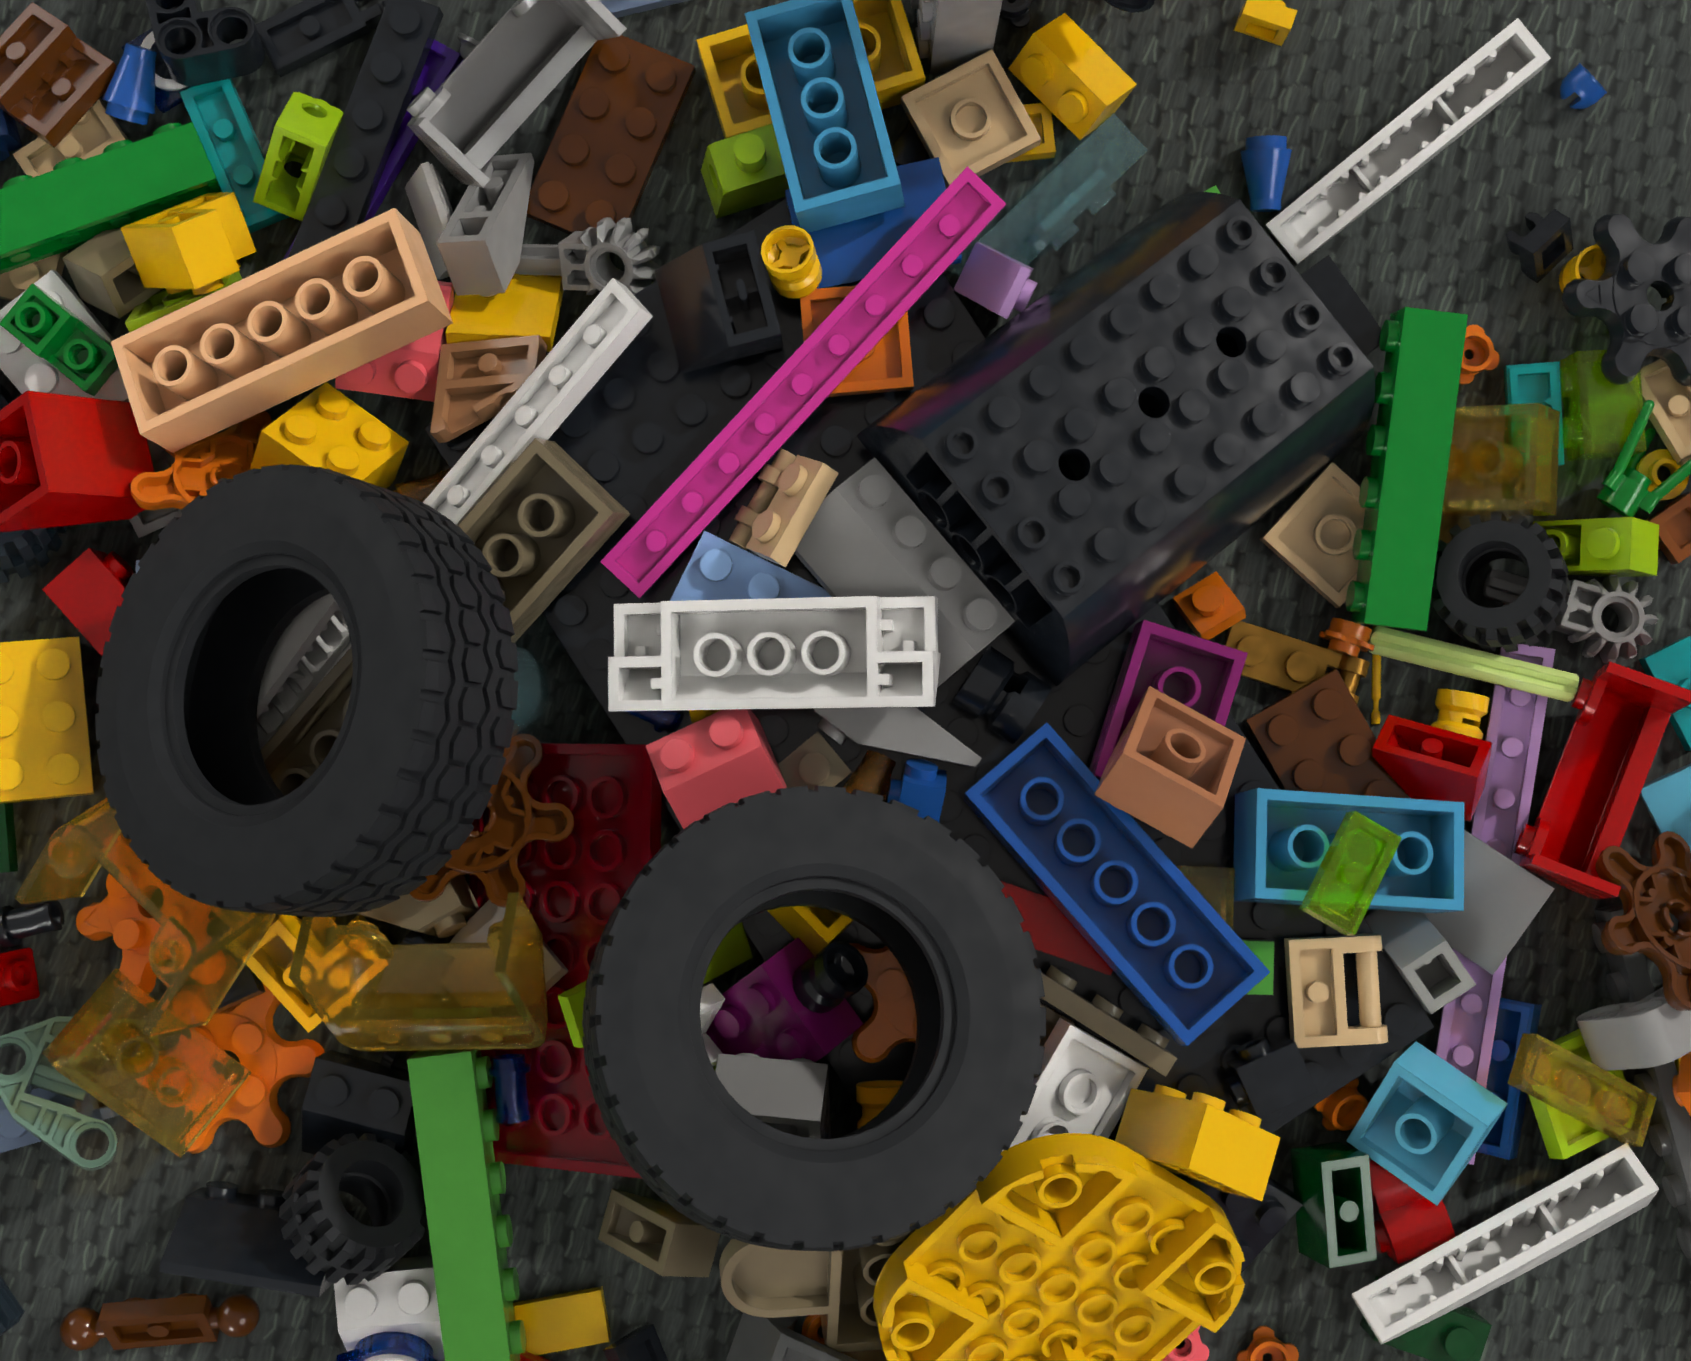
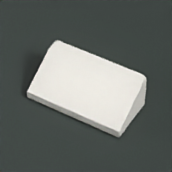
[405,162,453,280]

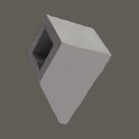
[1363,910,1476,1014]

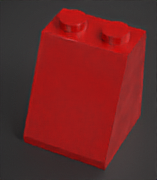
[0,391,154,533]

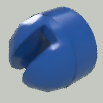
[1560,63,1607,110]

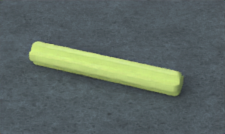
[1369,626,1579,702]

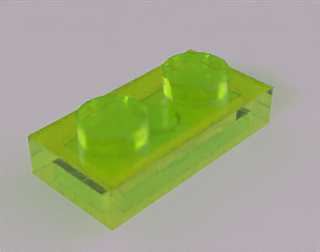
[1299,811,1402,936]

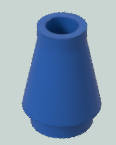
[103,43,157,125]
[1240,135,1292,212]

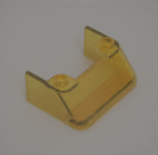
[15,798,276,1037]
[289,892,548,1051]

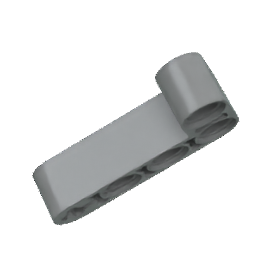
[1576,987,1691,1071]

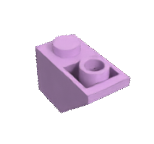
[953,242,1038,319]

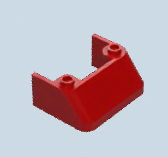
[1514,661,1691,900]

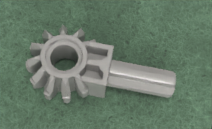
[515,217,661,295]
[1483,569,1658,663]

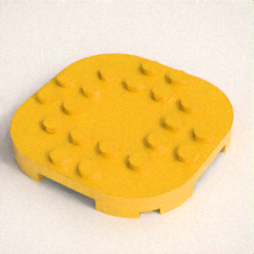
[873,1133,1245,1361]

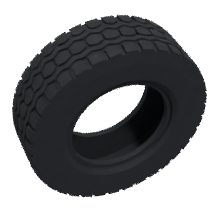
[95,464,518,917]
[582,786,1046,1251]

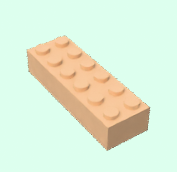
[111,208,453,453]

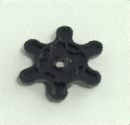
[1562,213,1691,387]

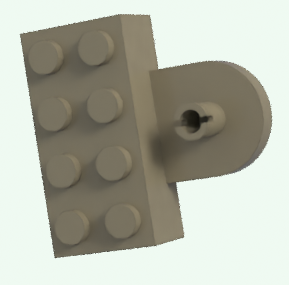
[719,1228,916,1352]

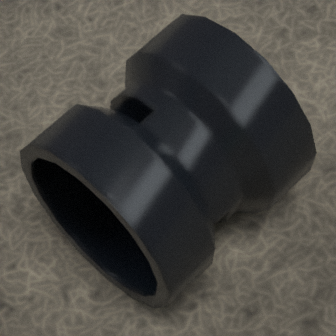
[792,941,868,1014]

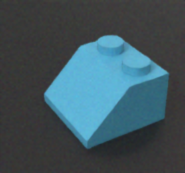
[1346,1041,1508,1206]

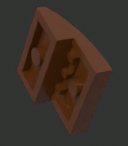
[0,2,117,148]

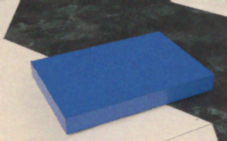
[785,157,962,289]

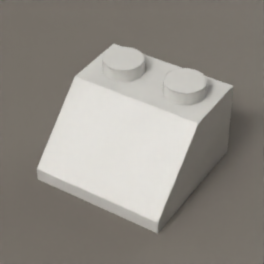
[334,1255,445,1361]

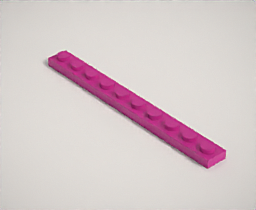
[600,166,1006,598]

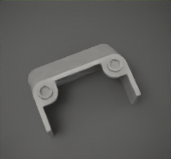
[406,0,627,188]

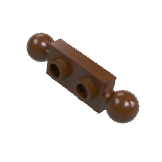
[60,1293,260,1351]

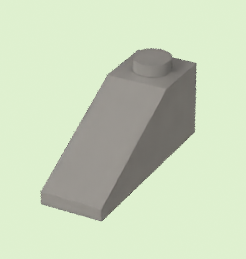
[437,153,534,297]
[814,707,982,767]

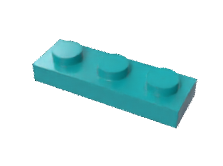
[180,78,289,233]

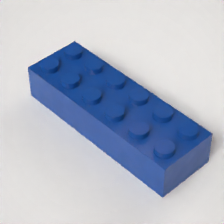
[964,722,1270,1046]

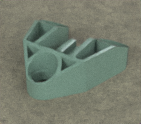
[0,1016,160,1171]

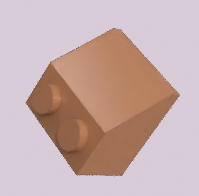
[1094,686,1246,849]

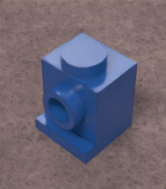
[887,759,947,822]

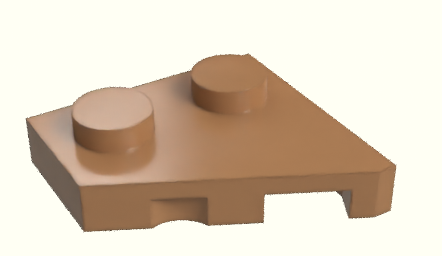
[430,335,547,443]

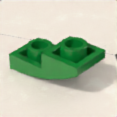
[0,283,118,396]

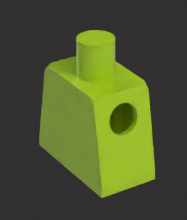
[253,92,344,221]
[701,124,789,219]

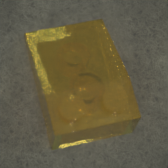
[1442,403,1560,517]
[42,968,252,1158]

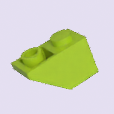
[1533,517,1659,577]

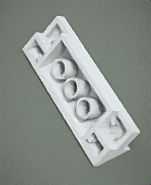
[608,596,941,712]

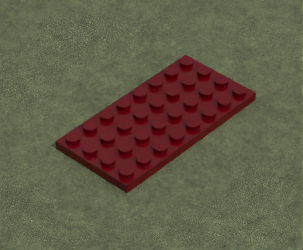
[465,743,662,1179]

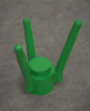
[1596,400,1691,517]

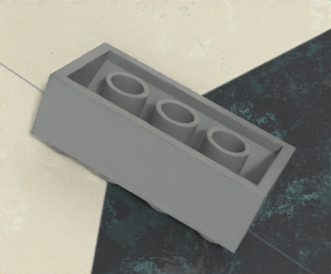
[794,457,1015,688]

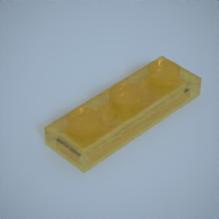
[1508,1033,1657,1147]

